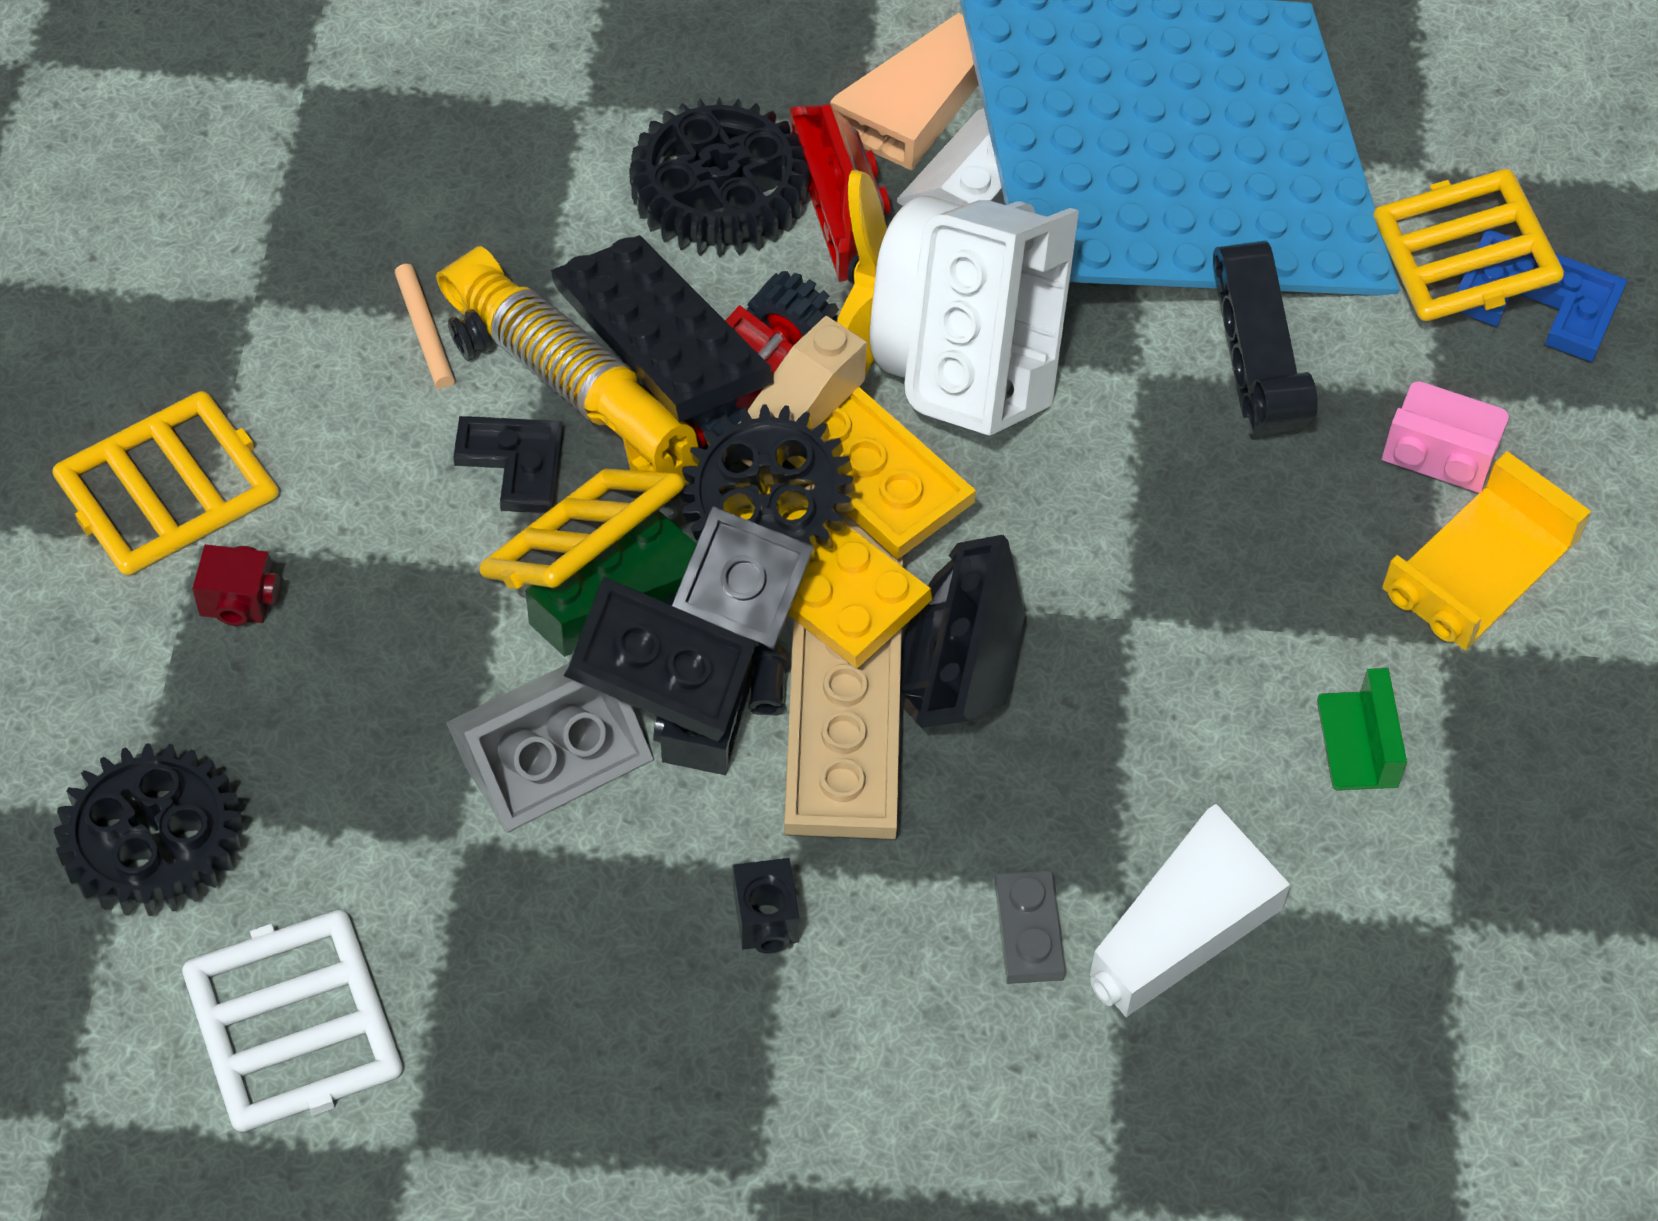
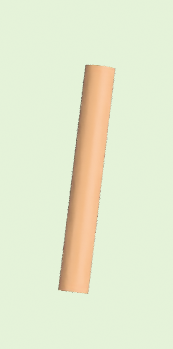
[394,264,455,389]

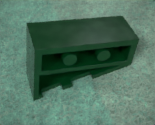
[525,510,697,657]

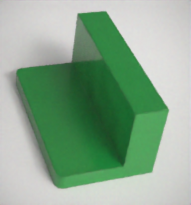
[1317,668,1407,791]

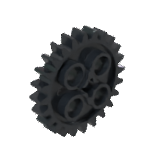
[680,404,856,563]
[54,743,243,916]

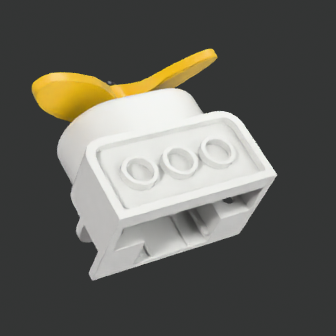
[837,170,1079,436]

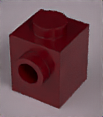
[192,544,280,626]

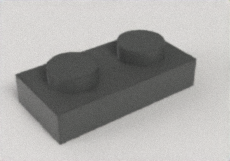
[994,871,1065,984]

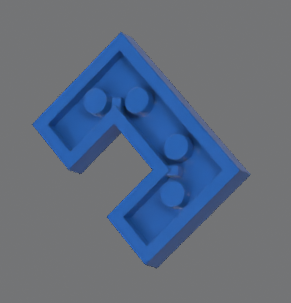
[1457,229,1628,362]

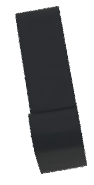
[1213,240,1318,438]

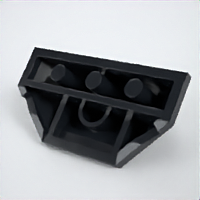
[900,535,1025,728]

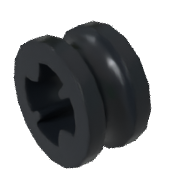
[448,309,491,361]

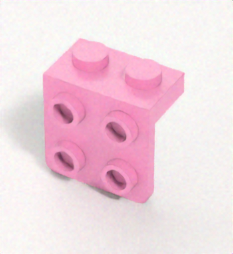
[1382,381,1509,493]

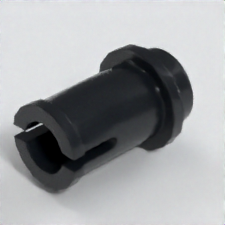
[748,645,791,716]

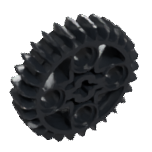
[629,97,810,257]

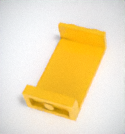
[1382,451,1591,651]

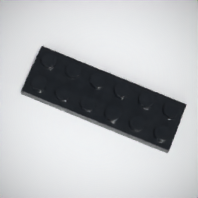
[551,235,774,422]

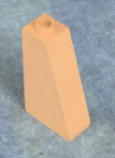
[830,13,979,171]

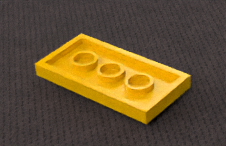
[787,387,976,560]
[733,484,932,668]

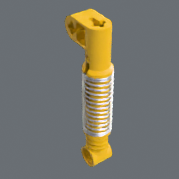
[436,246,698,486]

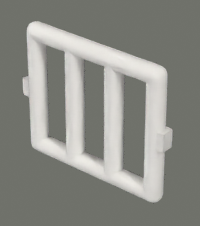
[182,910,403,1132]

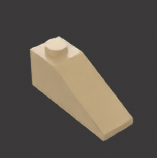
[738,316,867,466]

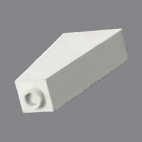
[1090,804,1290,1017]

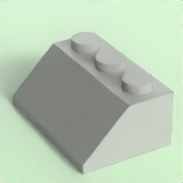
[446,664,653,832]

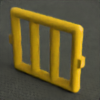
[1373,169,1564,321]
[52,391,279,575]
[479,465,684,589]

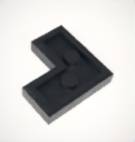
[453,416,563,513]

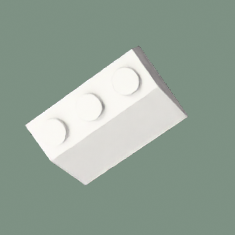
[897,109,1005,206]

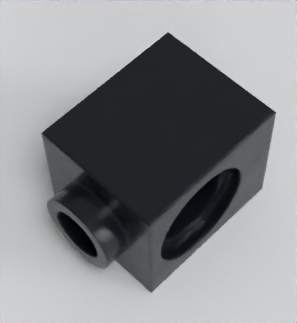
[733,858,800,953]

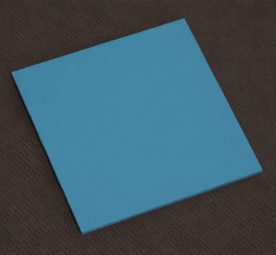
[960,0,1400,295]

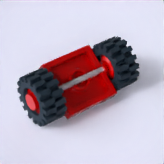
[684,271,839,450]

